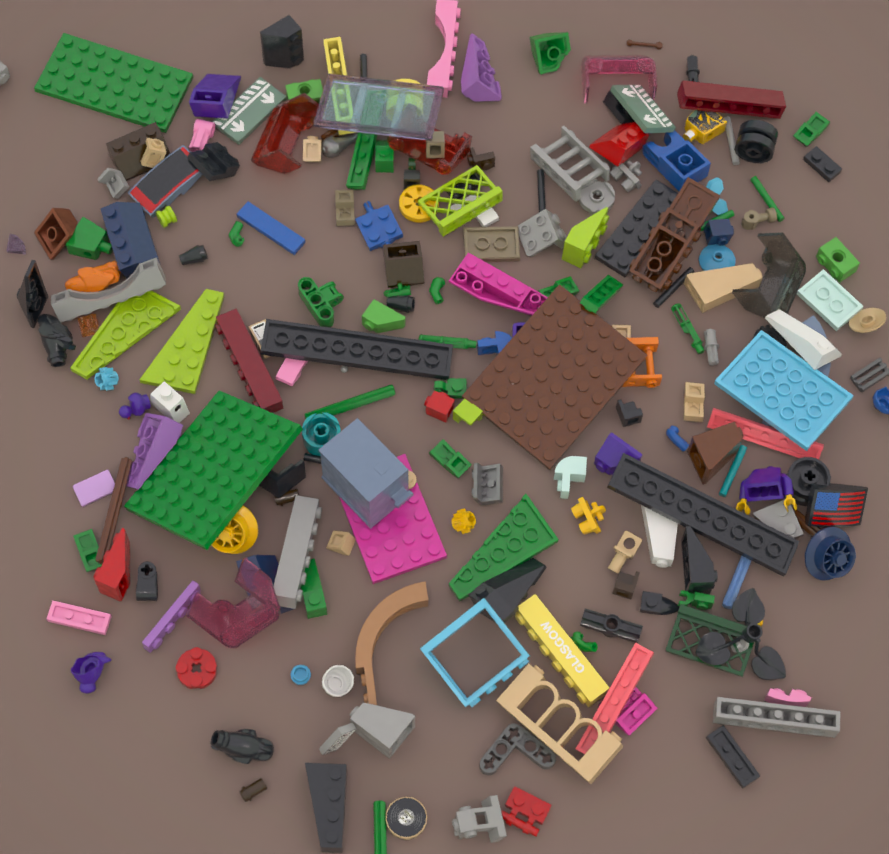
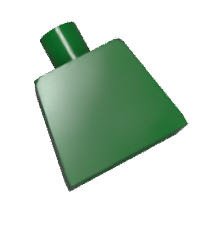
[66,217,113,260]

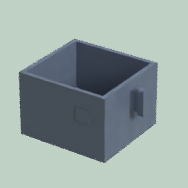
[318,418,414,529]

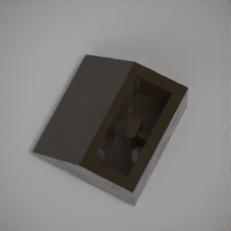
[383,241,424,288]

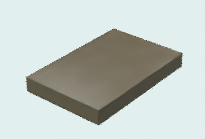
[463,226,520,262]

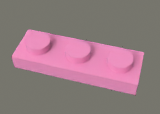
[47,601,111,635]

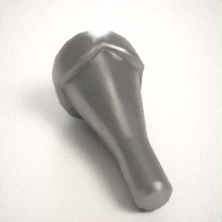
[322,133,358,157]

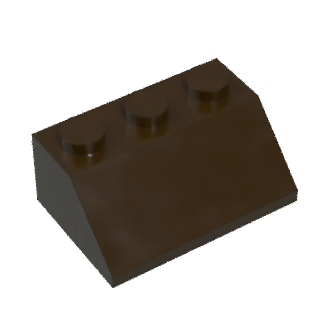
[106,122,170,181]

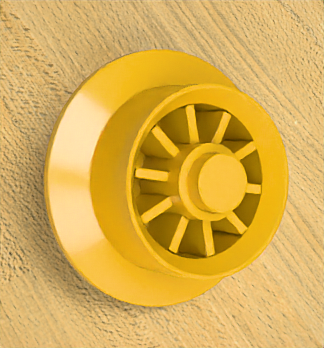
[212,505,258,554]

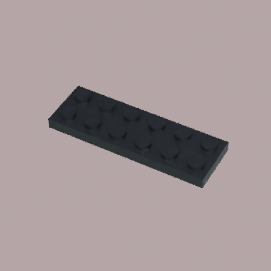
[595,180,678,278]

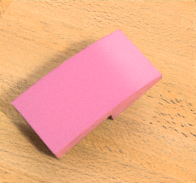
[275,358,308,386]
[764,688,812,707]

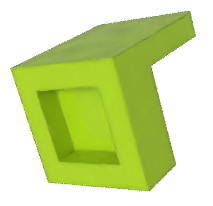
[453,398,483,425]

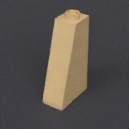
[684,263,762,313]

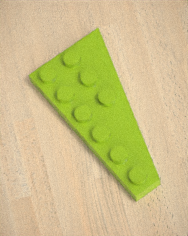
[139,289,224,394]

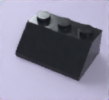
[260,15,304,69]

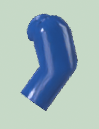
[666,425,689,452]

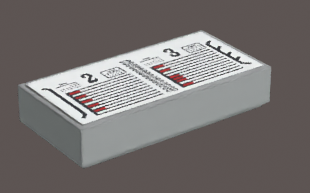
[319,723,357,755]

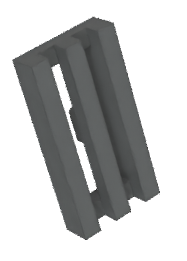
[850,357,889,393]

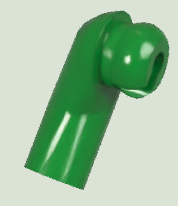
[228,221,244,247]
[429,277,445,304]
[571,631,598,652]

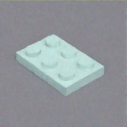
[797,269,863,331]

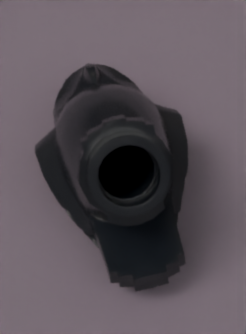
[38,314,76,367]
[210,729,274,764]

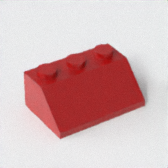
[589,122,650,167]

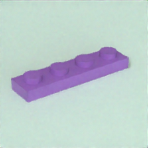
[142,581,201,653]

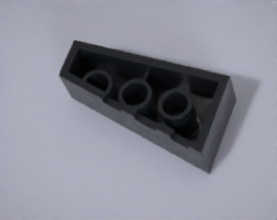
[305,763,347,853]

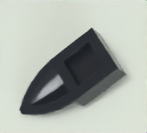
[640,591,679,615]

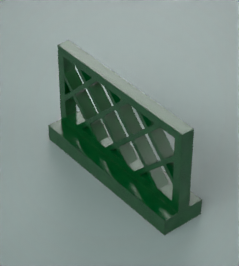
[665,604,755,677]

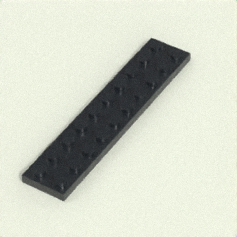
[260,319,453,380]
[607,453,800,577]

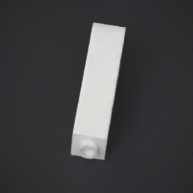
[641,505,678,568]

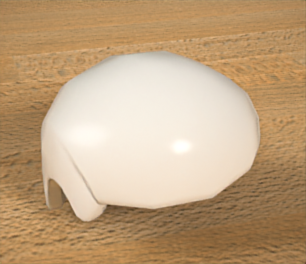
[322,665,354,697]

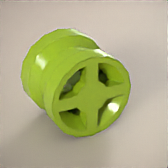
[155,205,177,228]

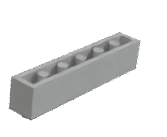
[272,495,322,609]

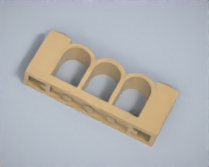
[496,664,623,784]

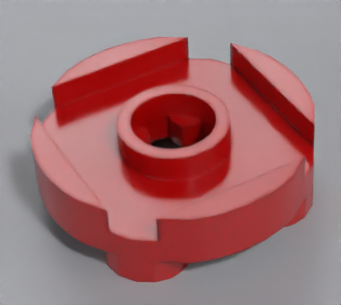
[176,647,217,689]

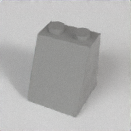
[350,702,415,759]

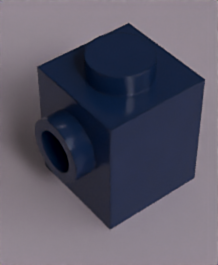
[703,219,734,246]

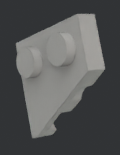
[753,499,804,538]

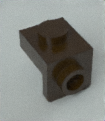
[467,147,495,170]

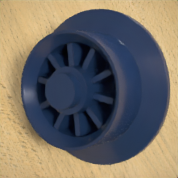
[805,527,856,580]

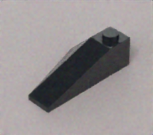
[17,260,48,328]
[469,558,546,624]

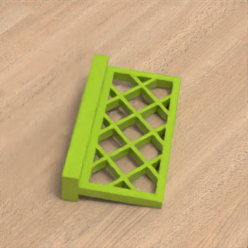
[418,165,503,237]

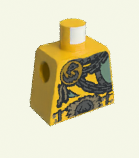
[683,110,727,144]

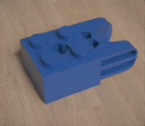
[642,130,711,191]

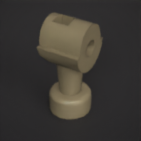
[741,208,777,230]

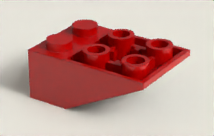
[94,528,130,602]

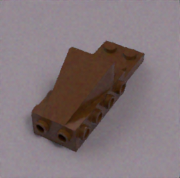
[629,177,720,293]

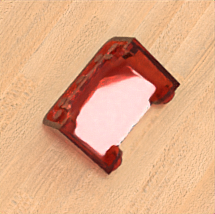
[387,104,472,175]

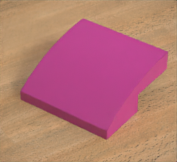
[598,687,658,736]

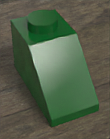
[375,140,394,173]

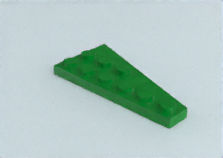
[449,493,559,602]

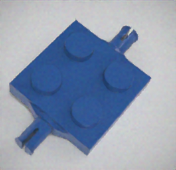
[355,201,403,251]

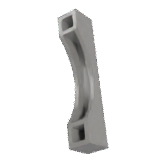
[51,258,166,322]

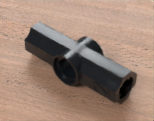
[580,608,643,643]

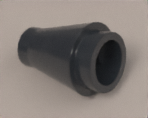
[179,245,208,265]
[387,295,415,313]

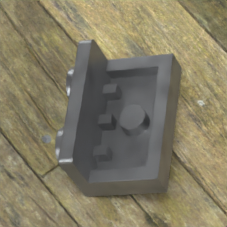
[472,463,503,506]

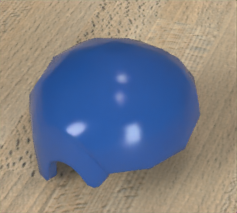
[872,387,889,415]

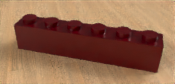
[677,80,786,119]
[214,308,284,413]

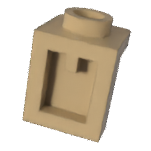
[303,136,322,162]
[141,138,166,168]

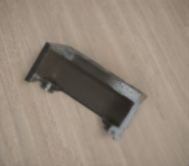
[732,232,806,318]

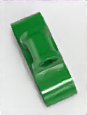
[298,277,344,328]

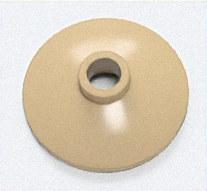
[849,308,887,333]

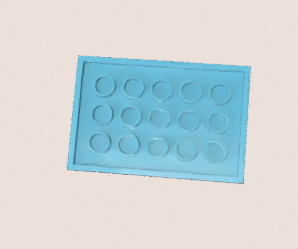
[714,330,854,451]

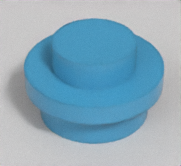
[291,665,311,685]

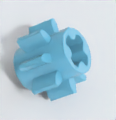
[95,367,119,391]

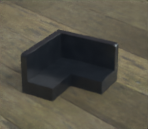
[259,460,306,498]

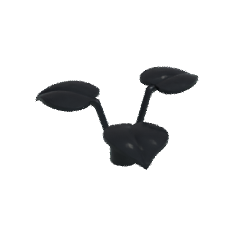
[696,588,786,680]

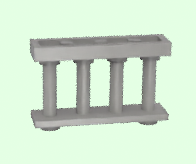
[530,126,610,202]

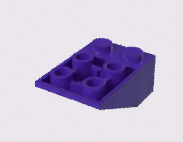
[189,74,241,119]

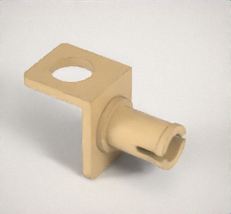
[608,531,642,574]

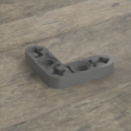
[479,723,556,775]

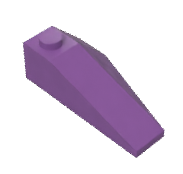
[461,33,502,102]
[127,413,183,490]

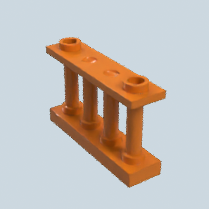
[622,337,662,388]

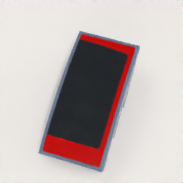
[128,145,203,218]

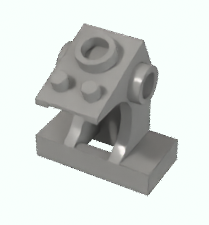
[452,795,507,843]

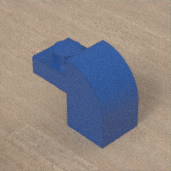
[477,331,512,355]

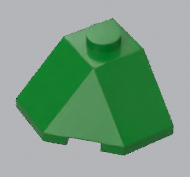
[529,32,571,74]

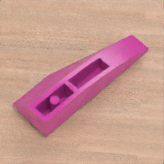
[449,252,548,316]

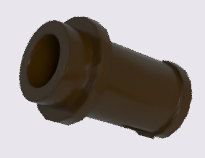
[274,489,299,507]
[239,778,267,802]

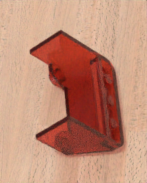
[251,93,326,174]

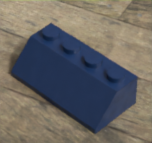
[100,202,161,279]

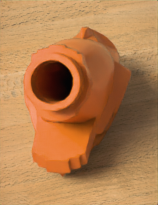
[65,261,121,292]

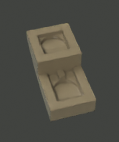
[335,190,355,226]

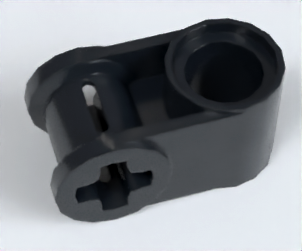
[136,561,158,601]

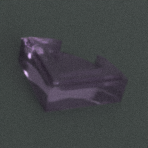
[6,234,26,254]

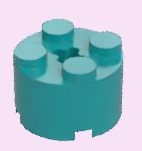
[302,413,341,456]

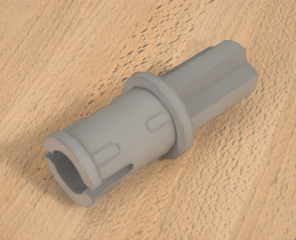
[704,329,719,366]

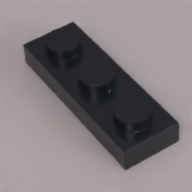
[706,725,760,789]

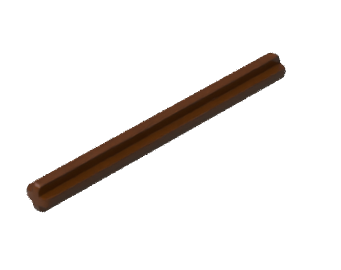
[95,457,133,564]

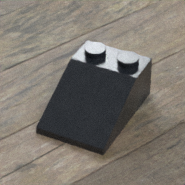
[681,526,718,594]

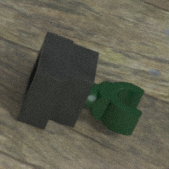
[404,158,420,190]

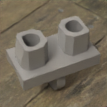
[610,160,642,192]

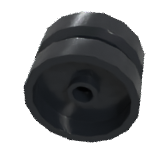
[734,120,778,163]
[786,457,831,506]

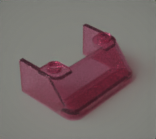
[581,55,657,103]
[186,558,281,648]

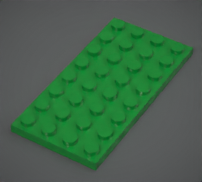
[34,33,194,133]

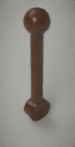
[626,39,663,49]

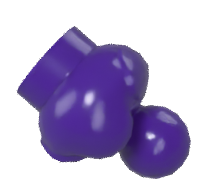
[119,393,150,420]

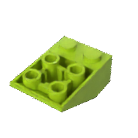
[562,207,609,268]

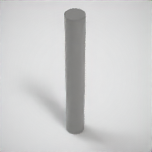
[724,116,740,165]

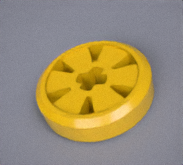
[399,185,439,223]

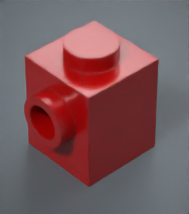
[424,390,455,423]

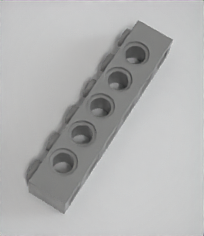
[713,697,841,738]

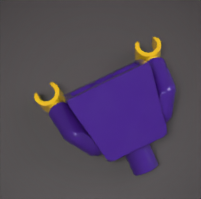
[736,466,797,515]

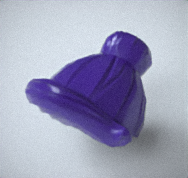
[71,652,111,693]

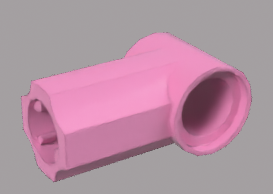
[189,119,215,152]

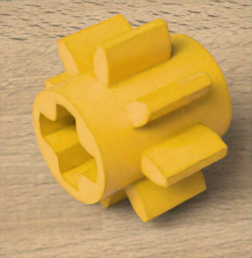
[451,508,476,534]

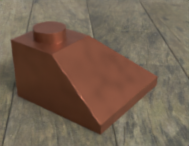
[34,208,78,260]

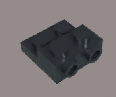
[187,142,240,182]

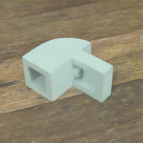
[553,456,587,499]

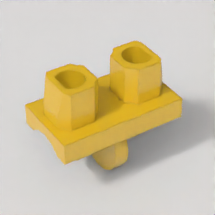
[571,497,606,535]

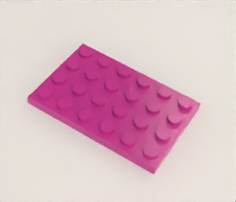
[339,454,447,584]

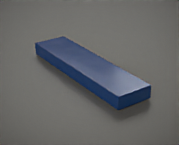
[237,202,306,255]

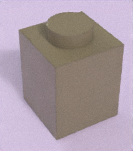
[426,131,445,158]

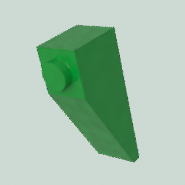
[301,559,327,619]

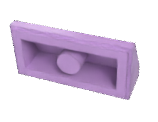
[72,470,115,507]

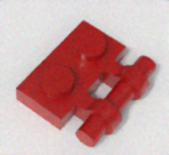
[501,786,552,837]

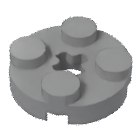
[579,179,615,215]

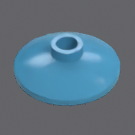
[699,244,736,271]

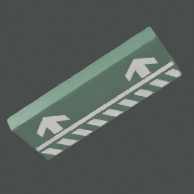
[212,77,287,145]
[610,85,676,133]

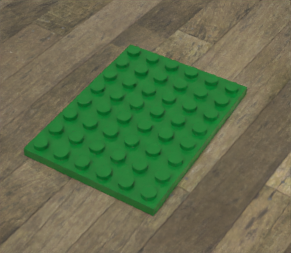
[124,390,303,550]

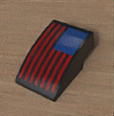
[805,483,868,527]

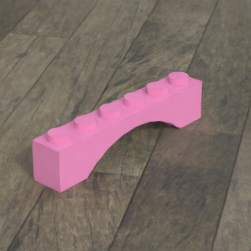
[427,0,461,98]

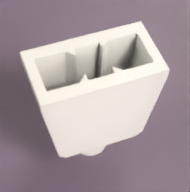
[150,382,190,423]

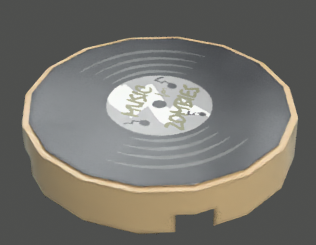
[386,797,427,840]

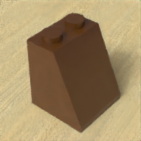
[687,422,743,485]

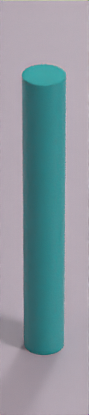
[719,445,747,497]

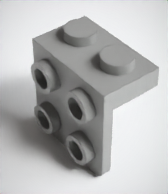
[518,209,567,257]

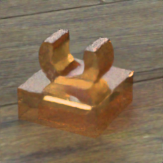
[77,313,99,338]

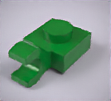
[434,378,467,399]
[678,590,715,610]

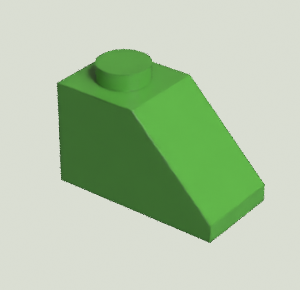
[362,299,406,333]

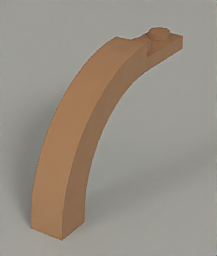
[355,581,428,705]

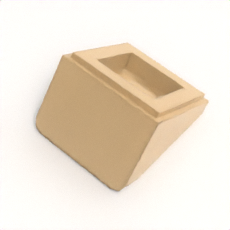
[326,530,355,556]

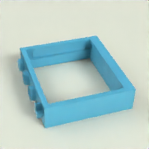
[420,598,530,707]

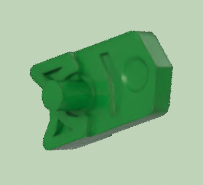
[383,283,411,297]

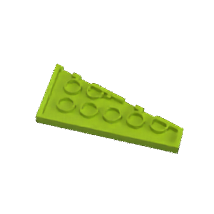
[70,290,181,380]

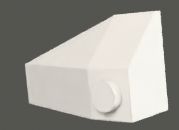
[765,309,842,370]

